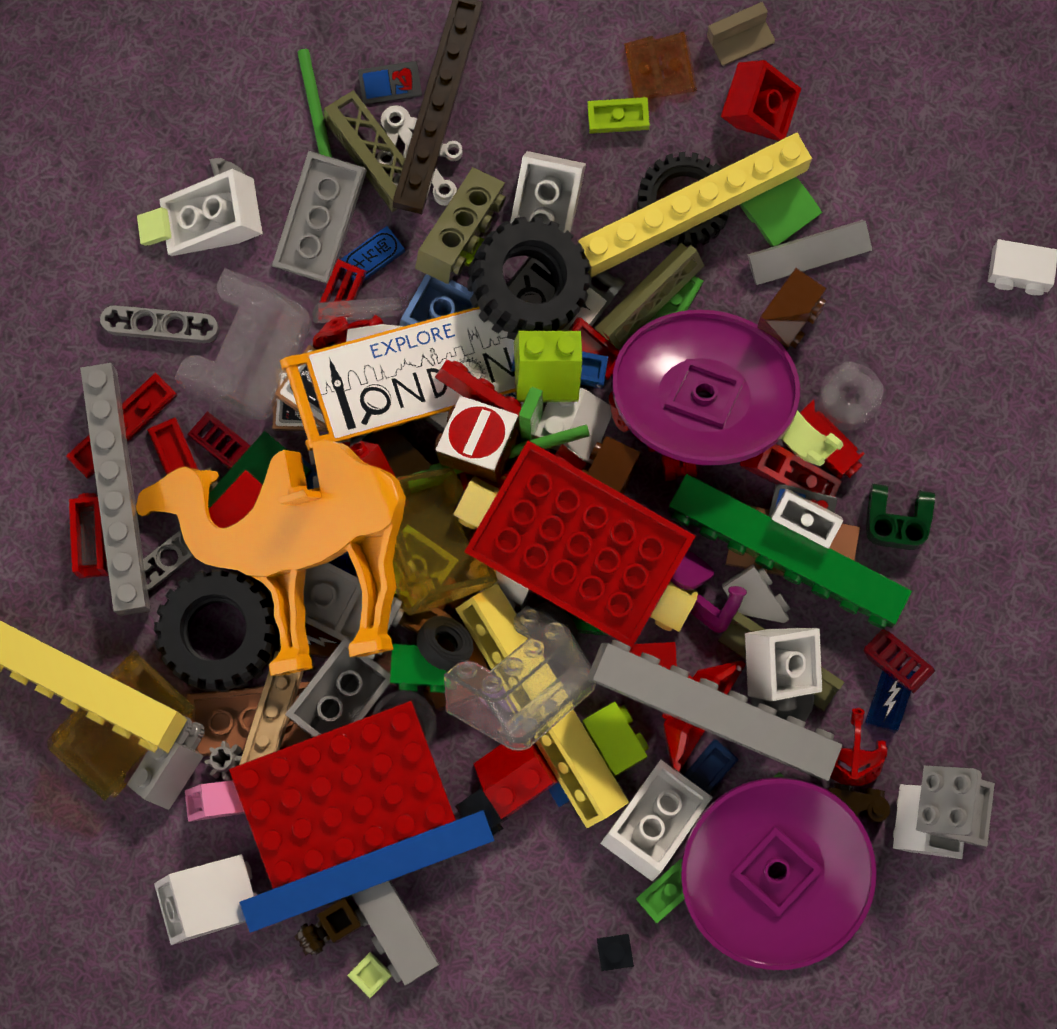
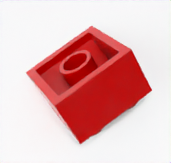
[721,60,802,141]
[473,728,559,819]

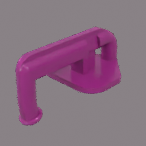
[671,551,747,633]

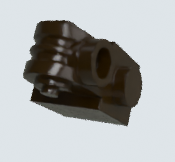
[826,783,890,823]
[294,898,364,956]

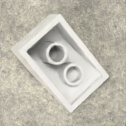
[510,151,586,233]
[159,169,263,256]
[600,760,713,881]

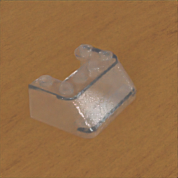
[174,268,312,420]
[444,605,596,751]

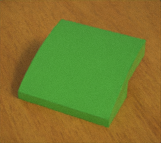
[740,177,822,247]

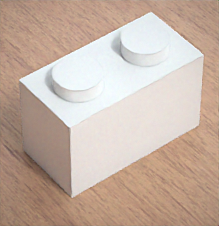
[987,239,1057,295]
[771,488,843,549]

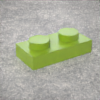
[587,97,650,134]

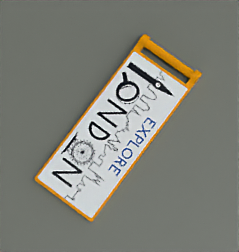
[280,307,516,451]

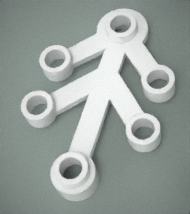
[377,106,463,206]

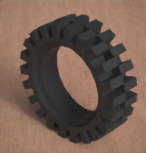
[637,152,731,248]

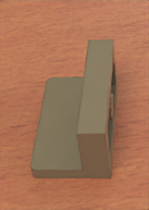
[707,1,775,66]

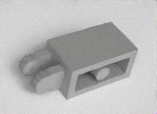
[127,716,205,810]

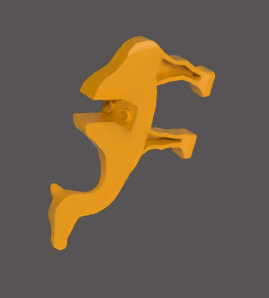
[136,440,406,676]

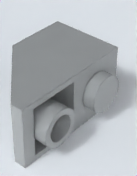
[722,564,790,623]

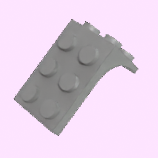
[304,563,404,659]
[916,765,995,847]

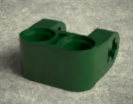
[866,483,935,550]

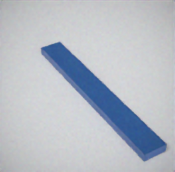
[239,810,495,933]

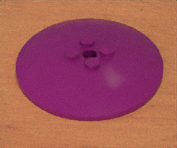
[612,310,800,465]
[681,777,877,970]

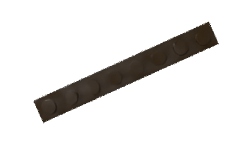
[393,0,483,215]

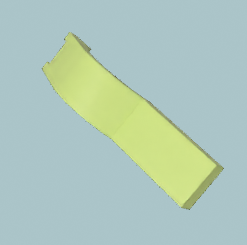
[780,410,844,466]

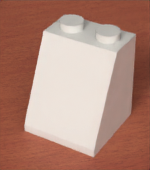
[154,854,257,945]

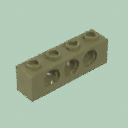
[415,167,506,284]

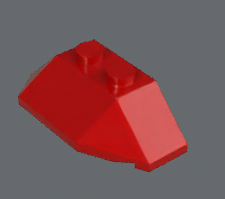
[661,661,746,772]

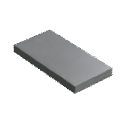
[272,151,367,284]

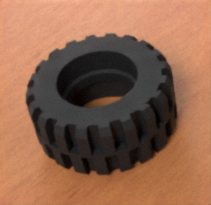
[467,217,591,340]
[154,569,279,693]

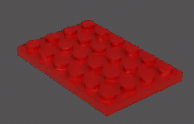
[464,440,696,648]
[229,700,456,889]

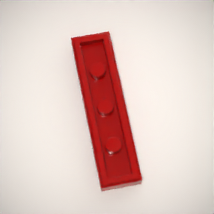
[66,372,177,479]

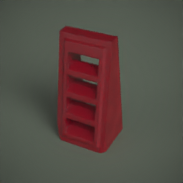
[187,411,251,470]
[864,629,935,694]

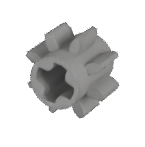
[205,741,242,781]

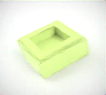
[137,207,172,246]
[347,952,392,998]

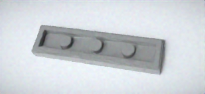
[747,220,872,285]

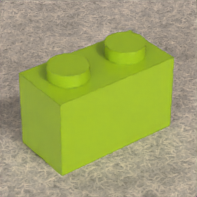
[582,701,649,778]

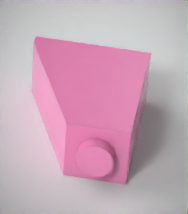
[184,780,245,822]

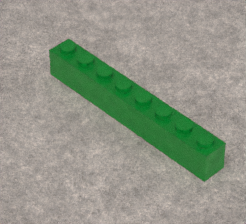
[668,474,912,629]

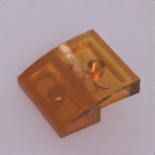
[624,32,697,99]

